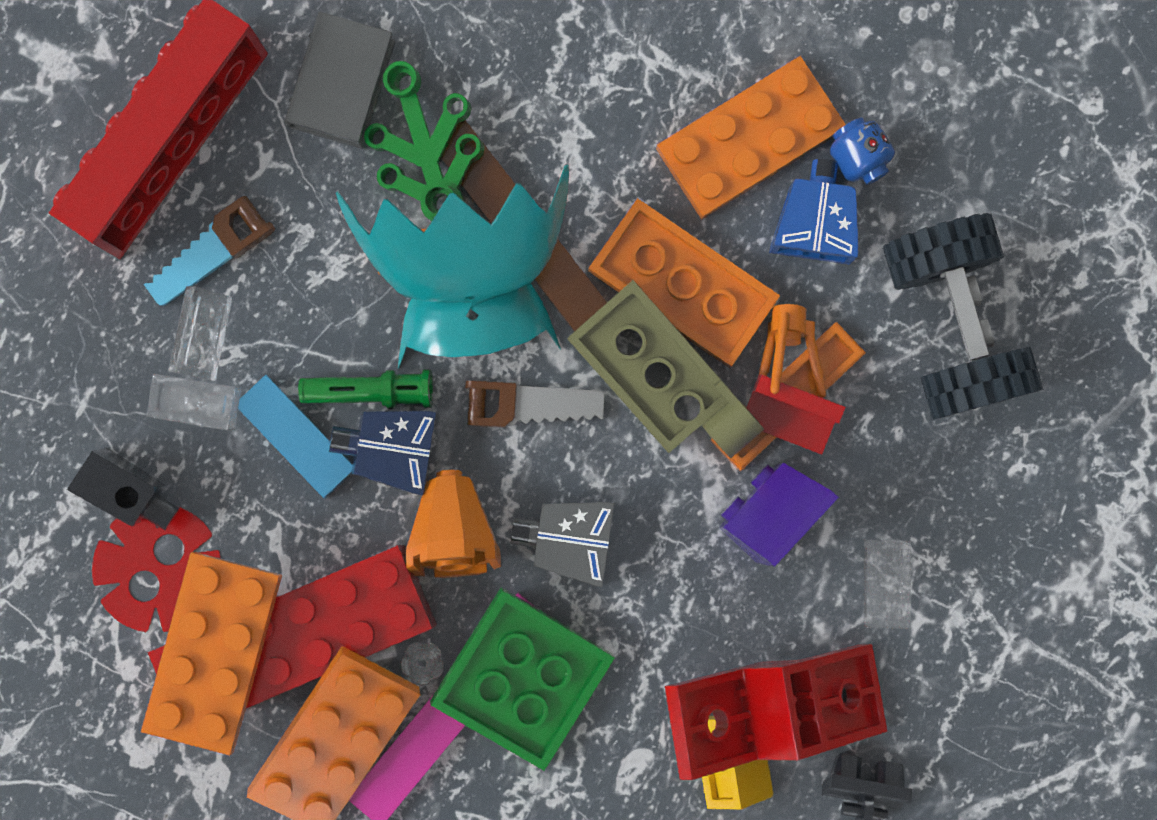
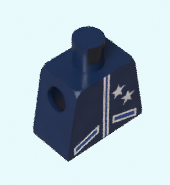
[329,411,436,495]

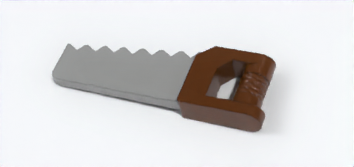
[465,381,604,428]

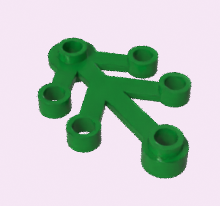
[364,61,484,221]

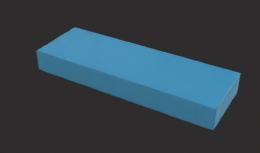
[234,375,353,499]

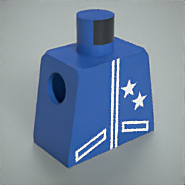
[769,159,858,265]

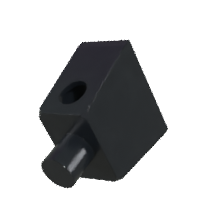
[67,448,180,530]

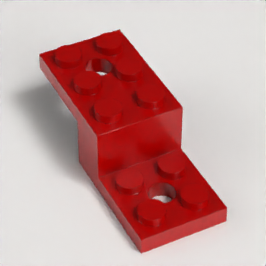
[665,644,888,780]

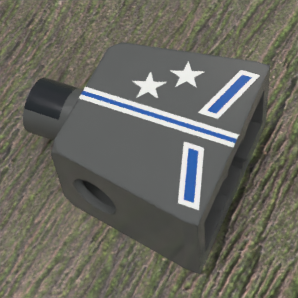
[510,502,614,587]

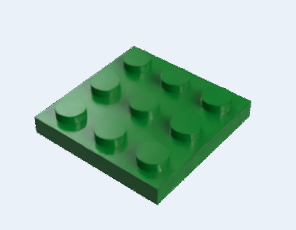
[430,587,615,771]

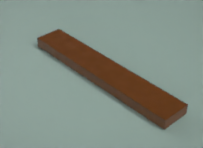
[441,120,607,332]

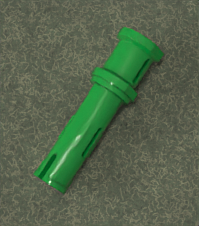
[298,369,433,409]

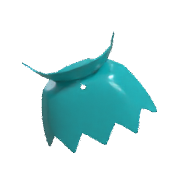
[336,164,569,369]

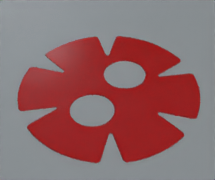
[92,506,221,633]

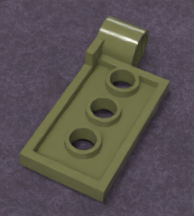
[567,280,765,458]

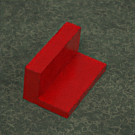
[746,374,846,455]

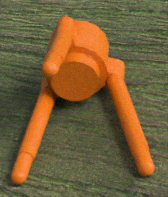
[758,304,826,398]

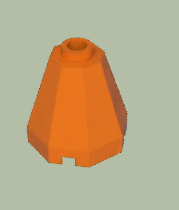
[406,470,501,578]

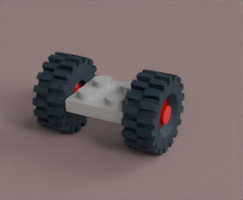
[883,213,1044,420]

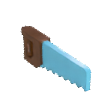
[144,196,276,306]

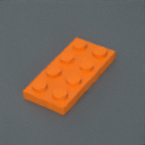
[656,55,846,220]
[588,198,780,368]
[141,552,282,756]
[247,646,420,820]

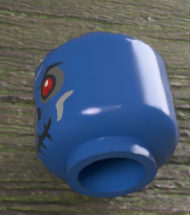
[830,117,895,185]

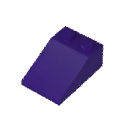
[719,463,839,567]

